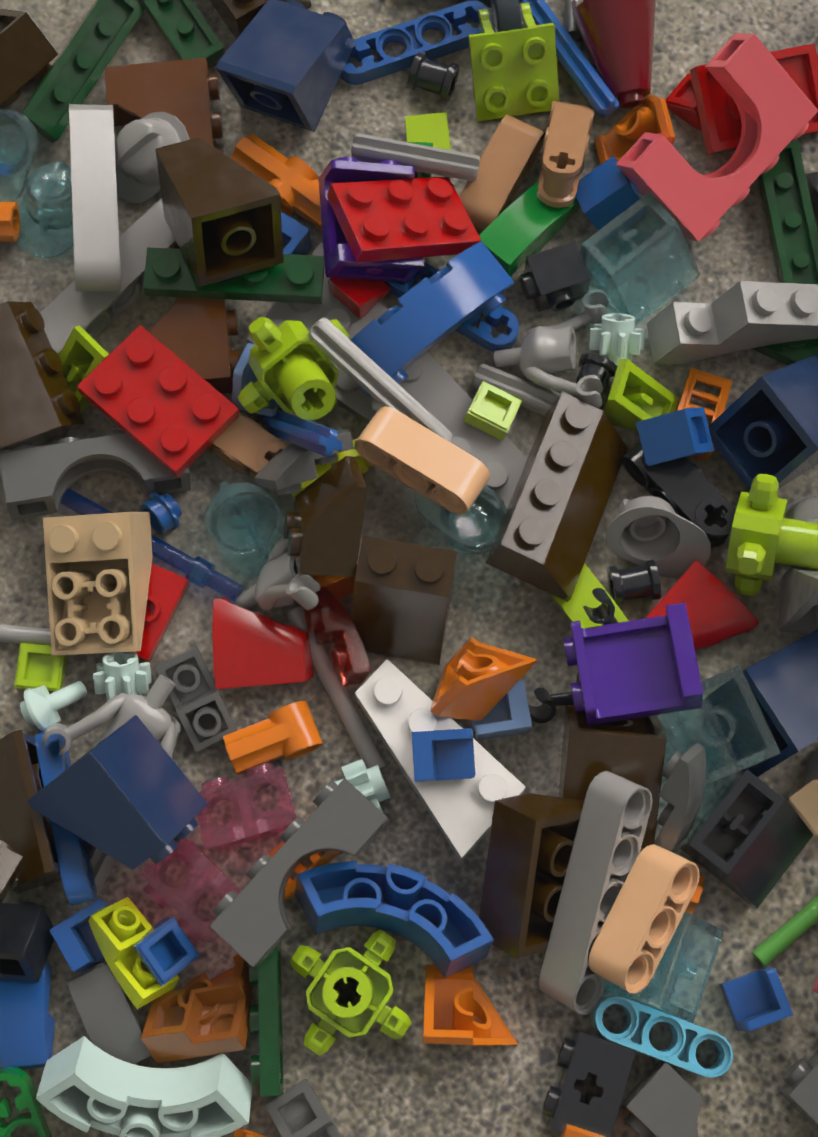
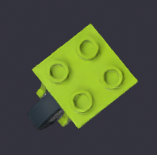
[468,0,559,122]

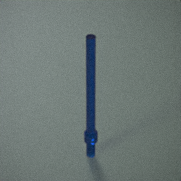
[60,488,244,602]

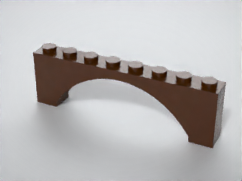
[104,58,240,393]

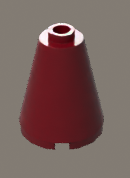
[572,0,656,109]

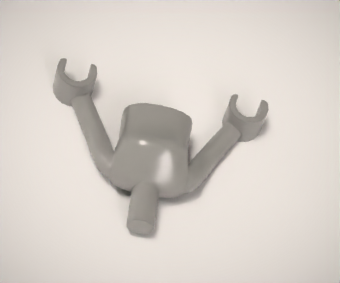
[494,289,608,409]
[235,535,321,611]
[42,675,176,759]

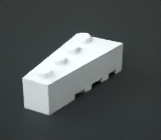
[355,659,526,862]

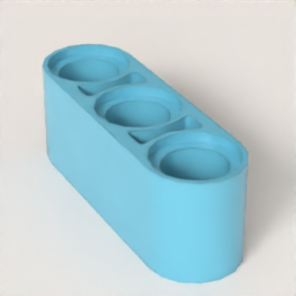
[590,996,733,1078]

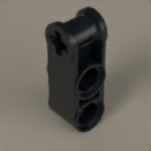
[621,441,735,548]

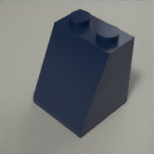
[216,0,355,132]
[708,355,818,491]
[701,629,818,777]
[27,715,208,870]

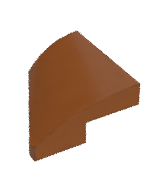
[141,954,252,1064]

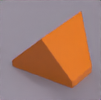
[594,94,675,165]
[430,636,539,721]
[423,965,519,1045]

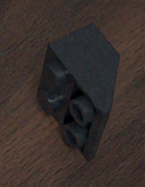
[680,769,814,909]

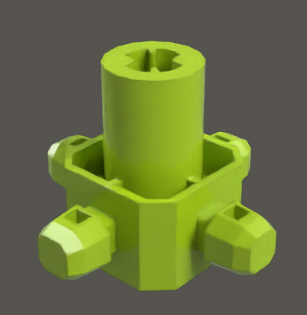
[238,317,350,420]
[725,474,818,597]
[289,929,412,1056]

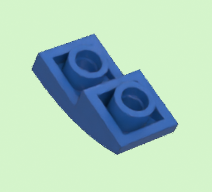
[0,961,55,1070]

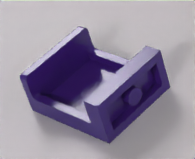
[318,157,424,282]
[563,603,704,726]

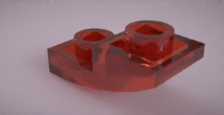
[304,587,371,686]

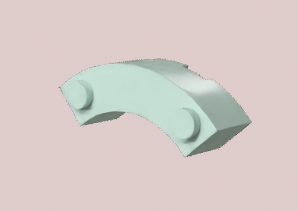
[36,1036,253,1137]

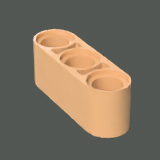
[354,406,490,515]
[588,844,700,994]

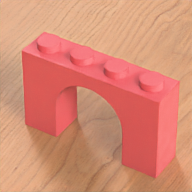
[616,33,818,241]

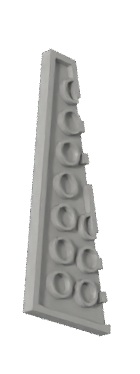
[247,241,527,515]

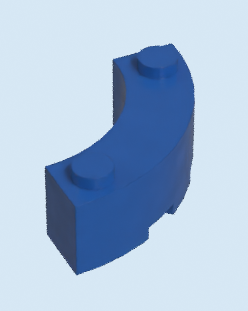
[351,241,515,397]
[295,861,494,979]

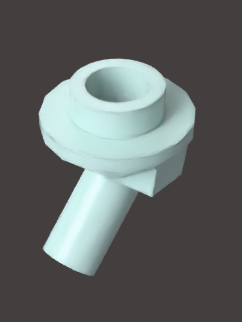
[20,681,87,732]

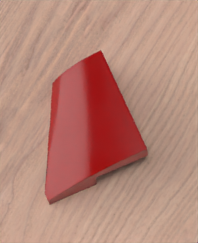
[645,560,759,651]
[212,598,314,689]

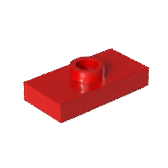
[135,563,190,663]

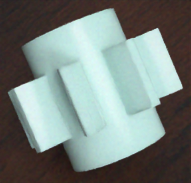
[589,313,645,365]
[93,652,152,701]
[335,759,391,813]

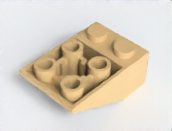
[43,512,153,656]

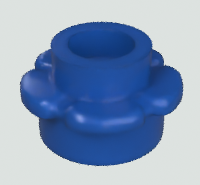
[141,492,182,534]

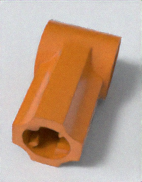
[223,701,323,775]

